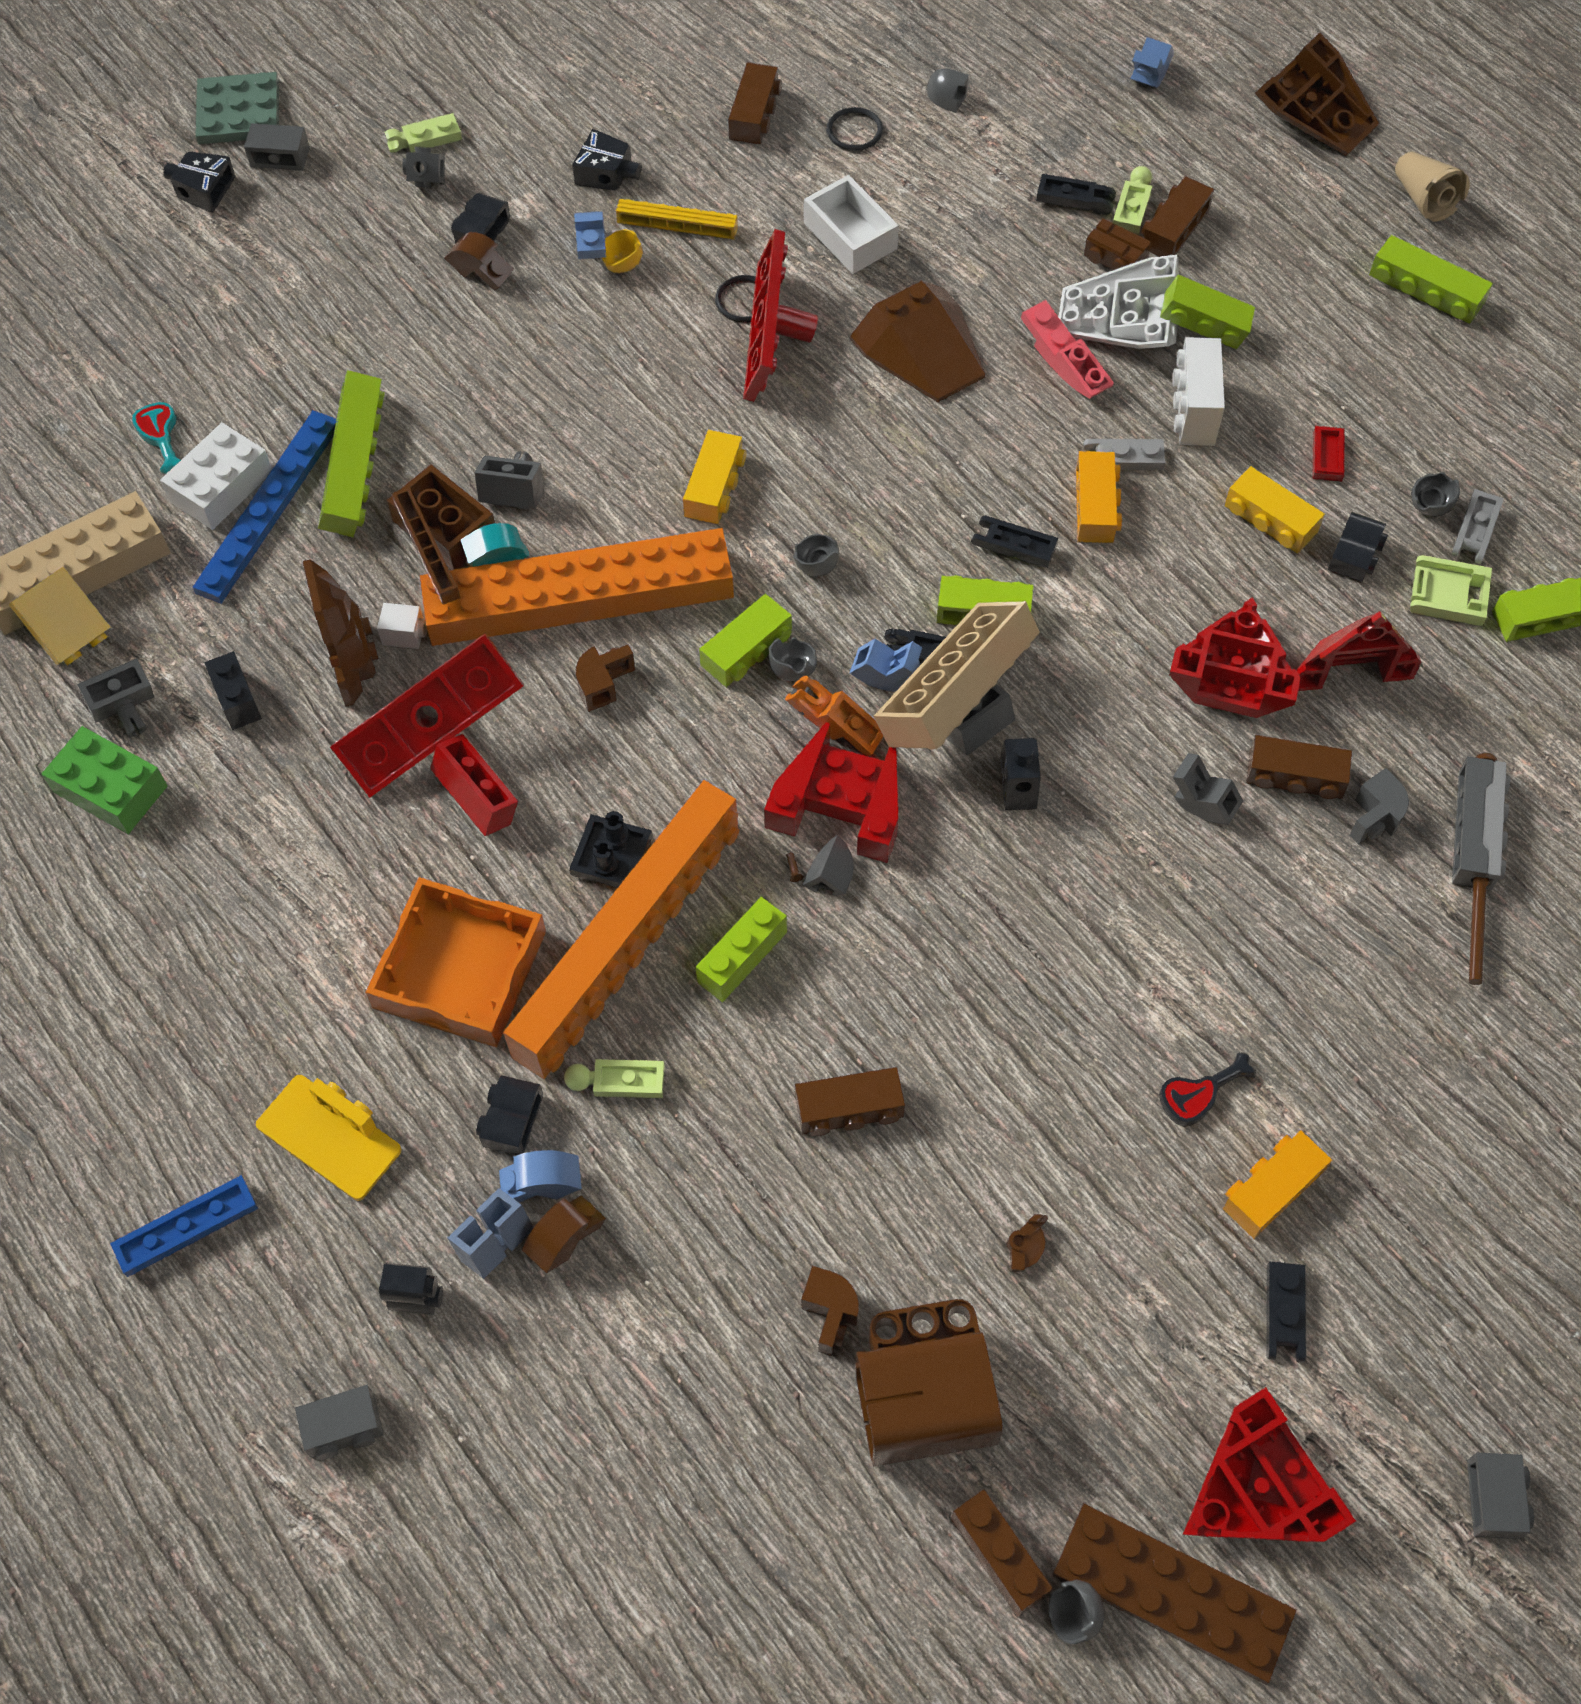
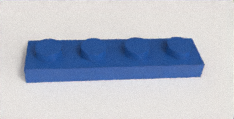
[110,1175,259,1277]

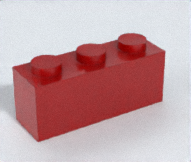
[430,734,519,836]

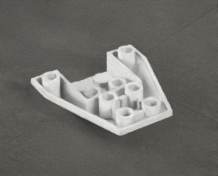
[1059,255,1179,349]

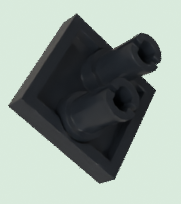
[569,811,653,888]

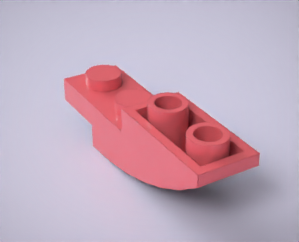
[1021,300,1114,399]

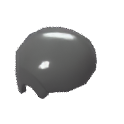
[1411,472,1460,517]
[793,533,839,577]
[769,637,817,681]
[1048,1579,1105,1645]

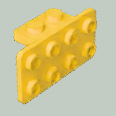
[256,1075,402,1201]

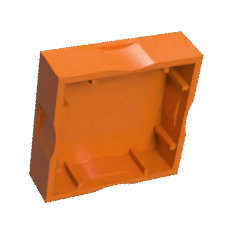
[365,877,546,1048]

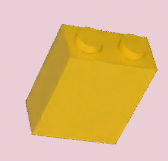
[9,567,111,666]

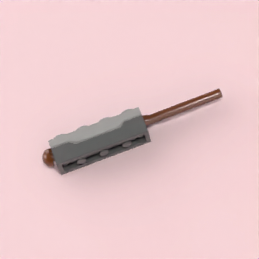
[1452,752,1511,985]

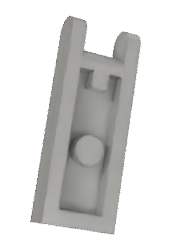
[1083,439,1165,470]
[1451,489,1504,565]

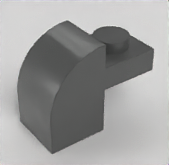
[1173,753,1243,825]
[1350,768,1409,845]

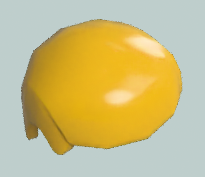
[602,229,643,273]

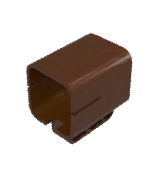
[855,1299,1003,1467]

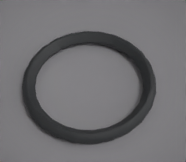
[826,107,883,151]
[715,275,756,322]

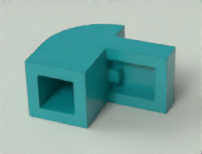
[461,523,530,567]

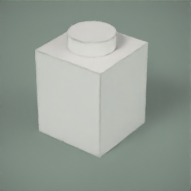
[377,603,427,649]

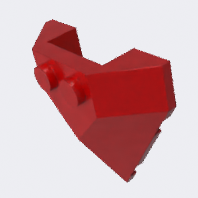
[1169,597,1301,718]
[1296,611,1422,691]
[1183,1387,1356,1543]

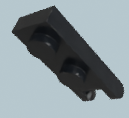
[971,515,1058,568]
[1266,1261,1306,1363]

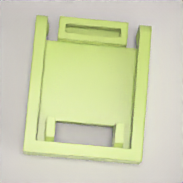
[1410,555,1492,626]

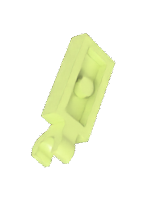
[385,113,462,153]

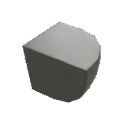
[926,68,969,113]
[803,835,854,896]

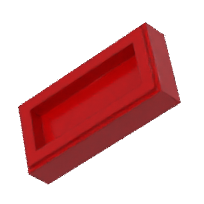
[1312,426,1345,482]

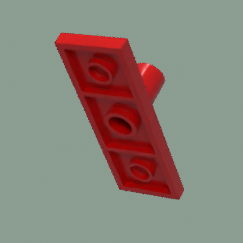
[743,229,818,402]
[330,633,525,798]

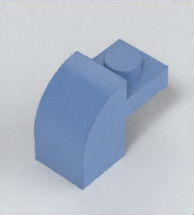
[1131,37,1174,88]
[574,211,606,259]
[849,638,922,692]
[499,1150,582,1203]

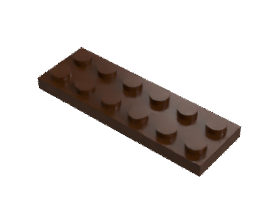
[1052,1503,1297,1685]

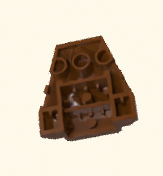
[303,559,379,707]

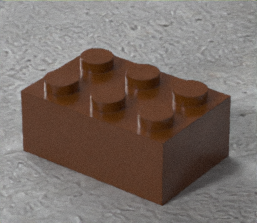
[387,464,495,570]

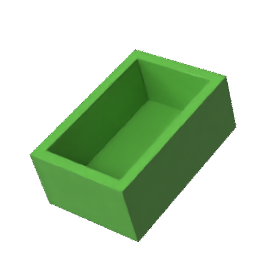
[41,726,168,835]

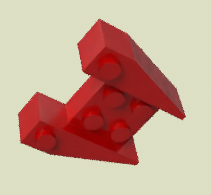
[764,722,898,863]

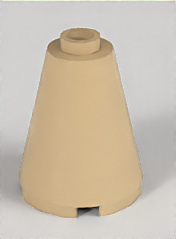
[1395,152,1470,222]

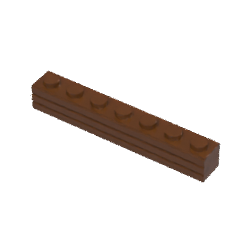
[392,487,460,605]

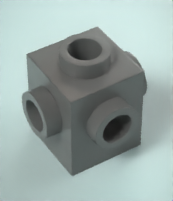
[402,147,445,188]

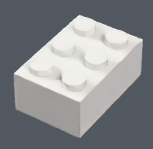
[804,175,899,274]
[1172,337,1225,446]
[160,422,272,530]

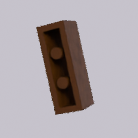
[728,62,782,145]
[1141,176,1214,257]
[1246,735,1352,799]
[795,1067,905,1136]
[951,1490,1053,1618]

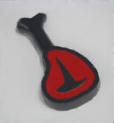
[1159,1052,1256,1127]

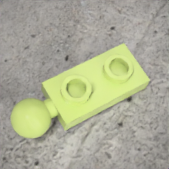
[1113,166,1152,234]
[564,1059,665,1098]

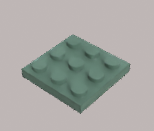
[196,72,279,144]

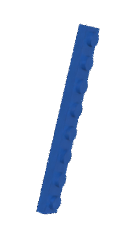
[192,410,336,604]

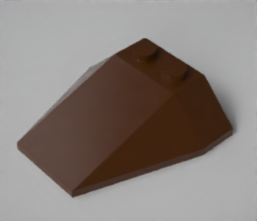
[1255,33,1379,156]
[850,281,985,403]

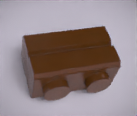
[1084,218,1152,271]

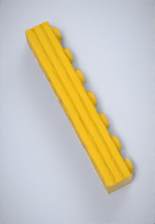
[616,199,738,240]

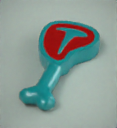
[132,402,181,474]

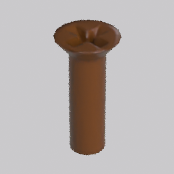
[786,852,804,882]

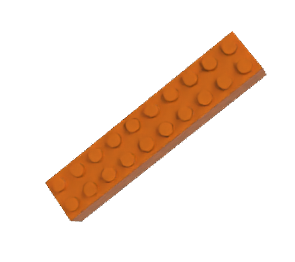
[420,528,734,646]
[503,780,739,1079]

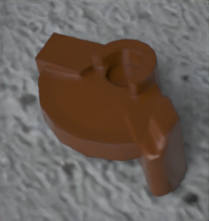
[1007,1214,1048,1272]

